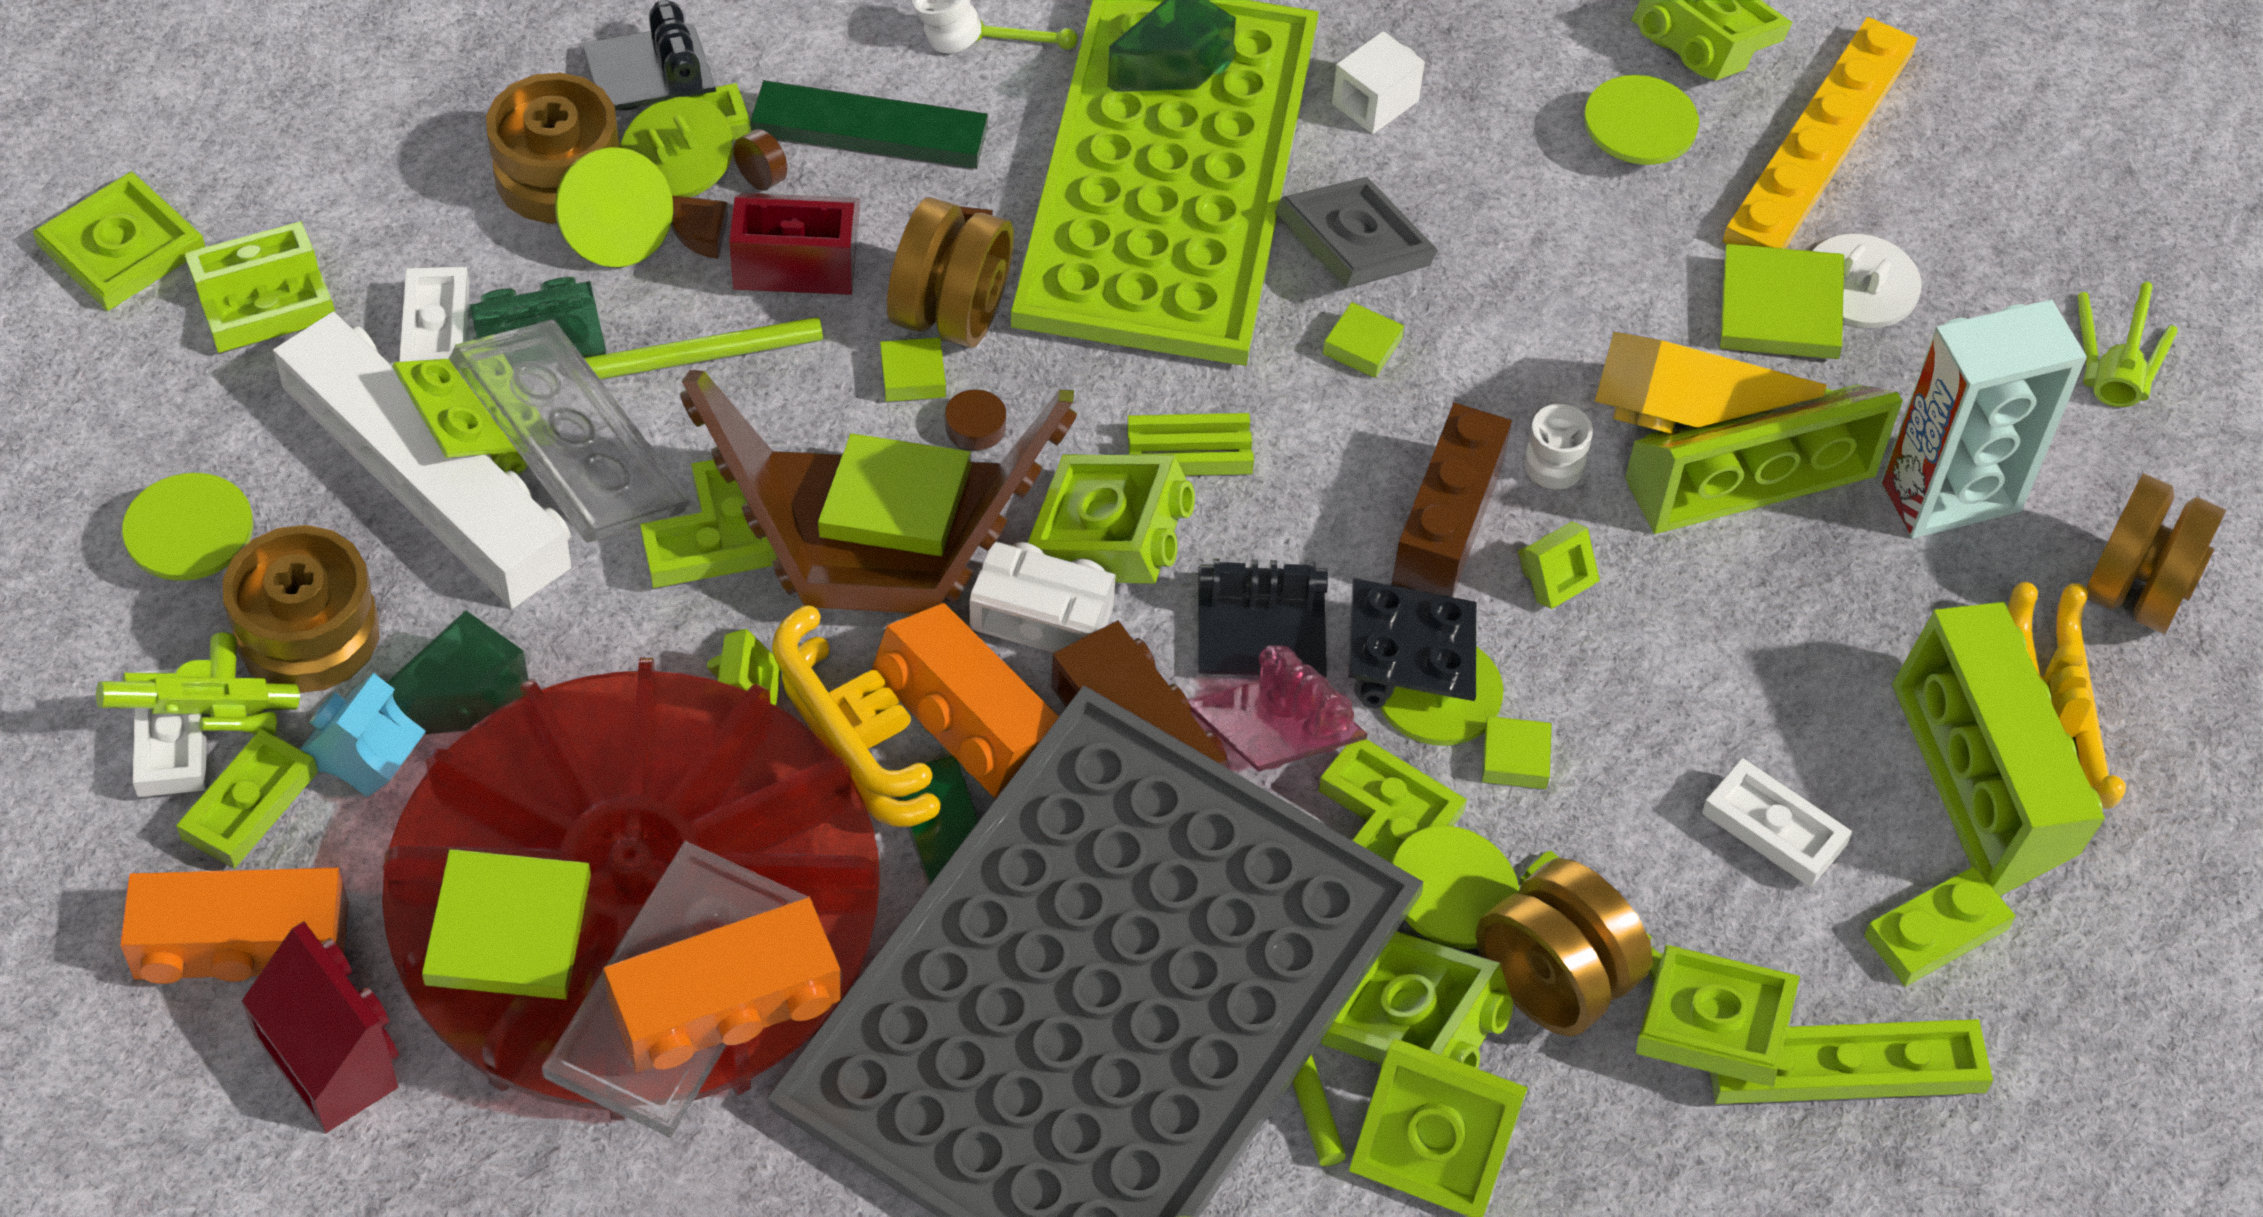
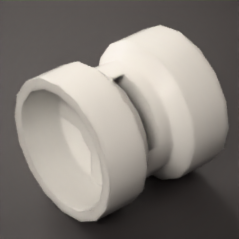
[912,0,982,54]
[1524,404,1593,490]

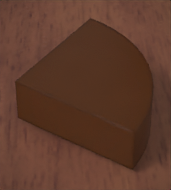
[671,195,728,259]

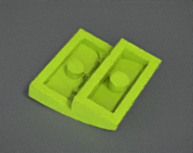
[184,221,335,353]

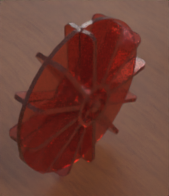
[382,657,880,1121]

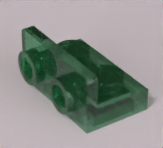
[469,277,606,374]

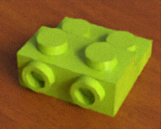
[1631,0,1793,81]
[1028,454,1195,584]
[1321,931,1513,1069]

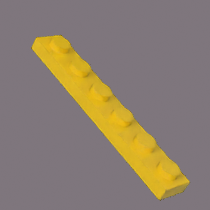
[1722,16,1918,249]

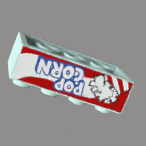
[1880,299,2087,539]

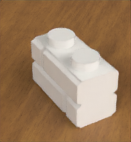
[970,542,1116,653]

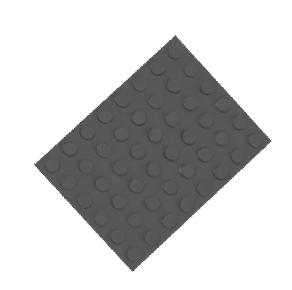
[767,685,1423,1217]

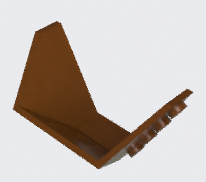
[680,370,1078,613]

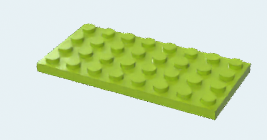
[1011,0,1319,366]

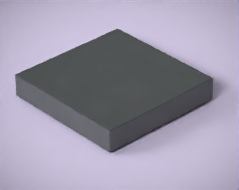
[1275,177,1438,288]

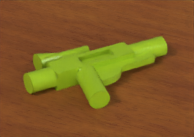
[96,632,300,735]

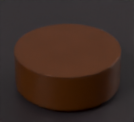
[733,129,787,191]
[945,389,1006,451]

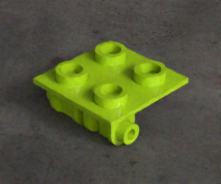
[392,355,554,475]

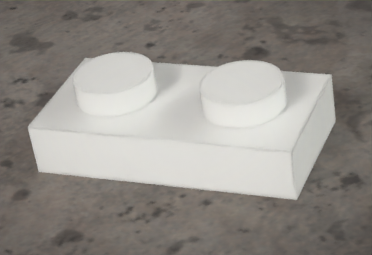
[399,267,470,362]
[133,668,207,797]
[1702,758,1852,888]

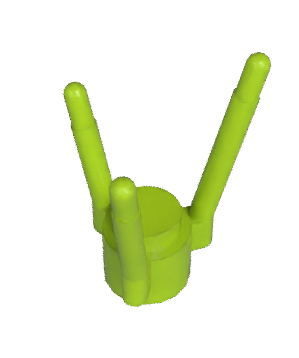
[2077,281,2178,408]

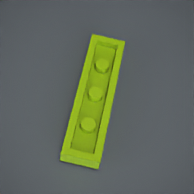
[1710,1019,1993,1104]

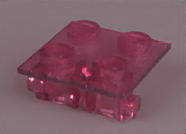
[1188,645,1368,772]

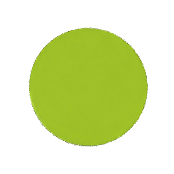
[1584,75,1699,165]
[620,97,734,197]
[555,147,673,267]
[122,472,254,581]
[1380,646,1504,746]
[1391,825,1520,949]

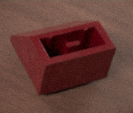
[729,193,860,295]
[241,921,399,1133]

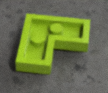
[640,459,778,588]
[1318,733,1467,863]

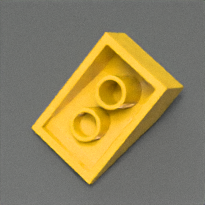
[1595,331,1827,434]

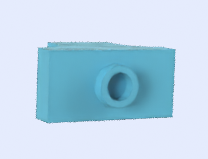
[299,673,426,798]

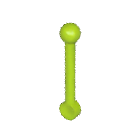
[975,20,1078,50]

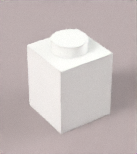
[1332,31,1425,135]

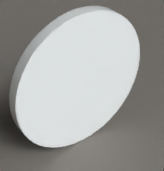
[1813,234,1922,328]

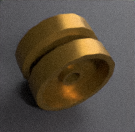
[486,72,619,224]
[887,197,1014,348]
[2086,473,2226,634]
[222,525,380,693]
[1475,858,1653,1037]

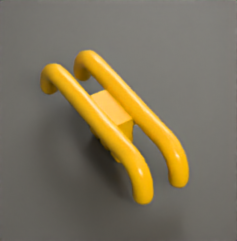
[2008,581,2126,809]
[772,605,940,827]

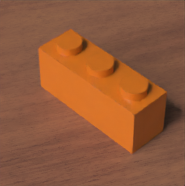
[871,603,1059,798]
[120,867,349,984]
[603,897,840,1073]

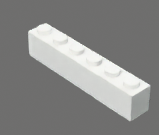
[273,311,572,610]

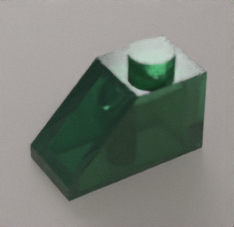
[1107,0,1236,92]
[386,610,530,735]

